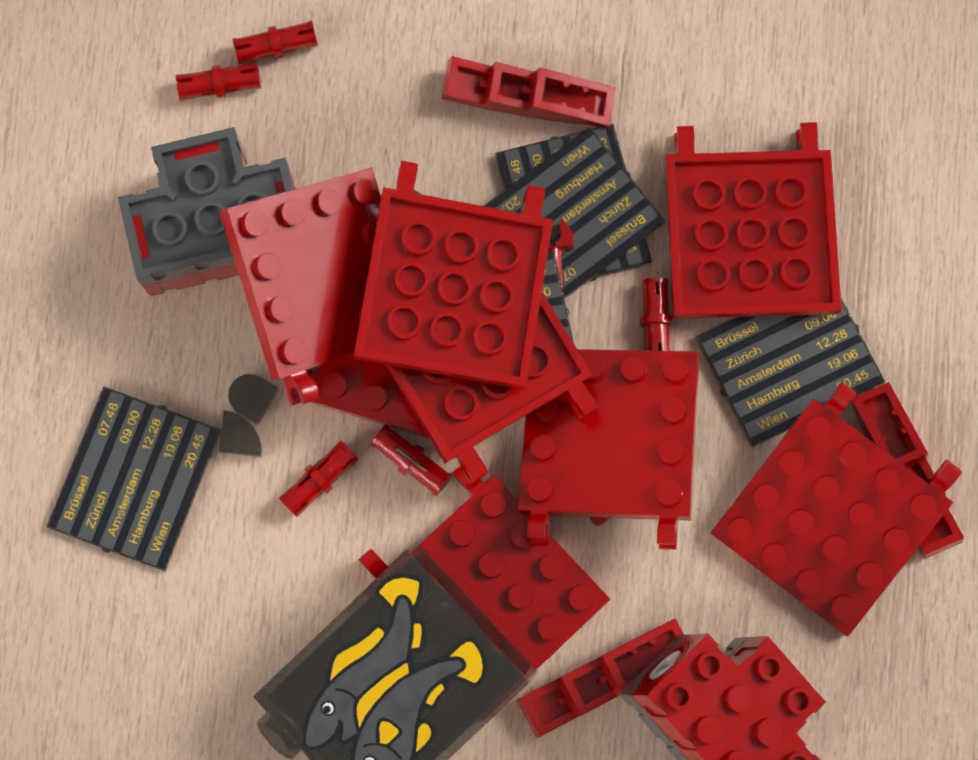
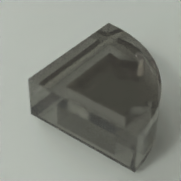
[219,410,263,458]

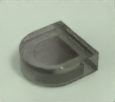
[228,374,279,425]

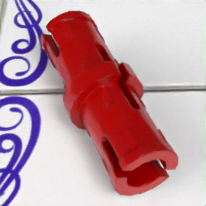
[232,20,318,64]
[175,62,261,101]
[640,278,673,351]
[370,424,453,496]
[279,440,359,517]

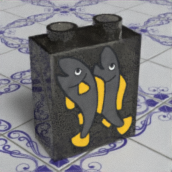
[253,545,538,760]

